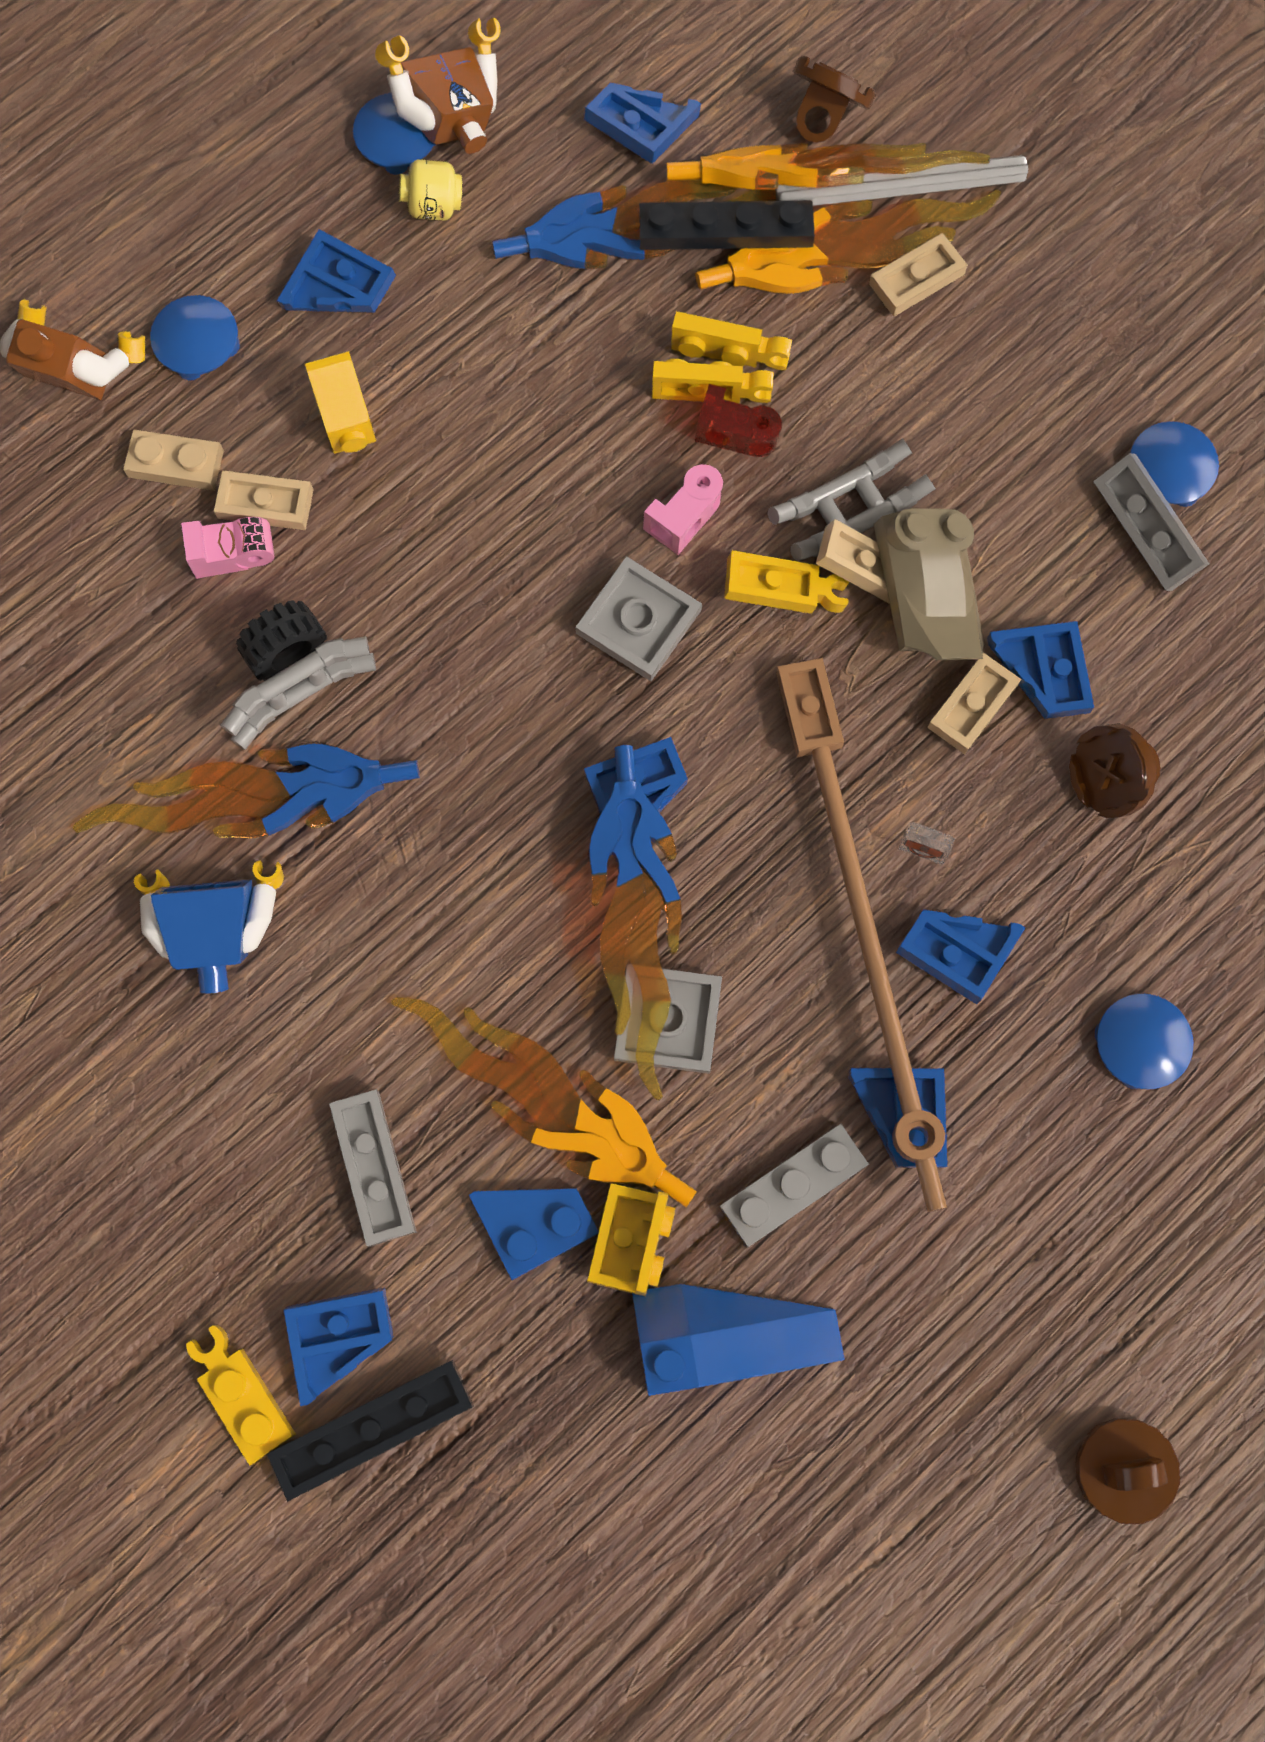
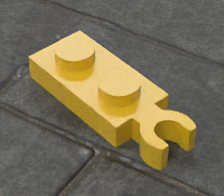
[671,311,792,370]
[652,358,774,404]
[724,550,849,614]
[186,1325,296,1466]

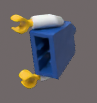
[134,860,284,994]

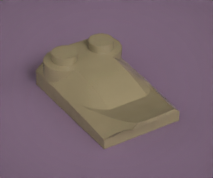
[873,508,984,660]

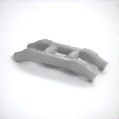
[768,438,936,561]
[220,636,376,750]

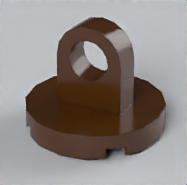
[792,56,876,143]
[1069,723,1161,818]
[1076,1418,1180,1525]

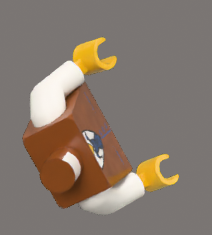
[375,17,500,154]
[0,300,145,401]

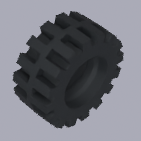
[236,600,327,681]

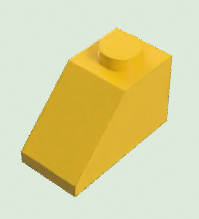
[305,351,377,454]

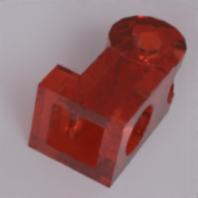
[695,384,782,457]

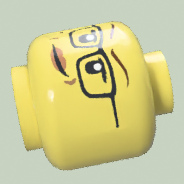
[399,160,462,220]

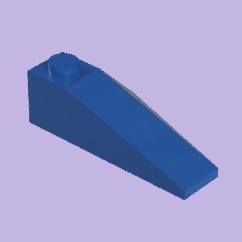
[632,1284,845,1396]

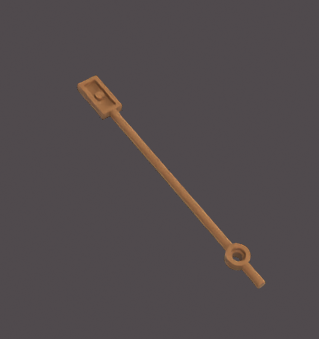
[776,658,947,1212]

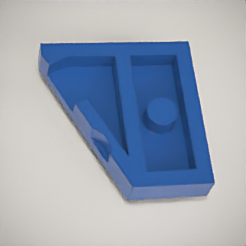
[584,83,701,164]
[277,229,396,313]
[987,621,1094,719]
[584,737,688,815]
[896,910,1026,1005]
[848,1068,948,1168]
[469,1189,599,1280]
[284,1287,394,1406]

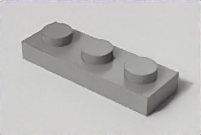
[1093,453,1209,591]
[329,1089,417,1247]
[719,1124,869,1248]

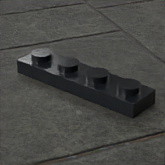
[639,200,815,250]
[267,1360,474,1502]

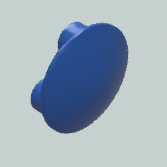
[353,93,436,175]
[150,295,240,380]
[1130,421,1219,507]
[1095,994,1194,1089]

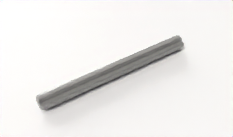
[775,155,1028,206]

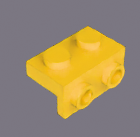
[587,1183,676,1296]

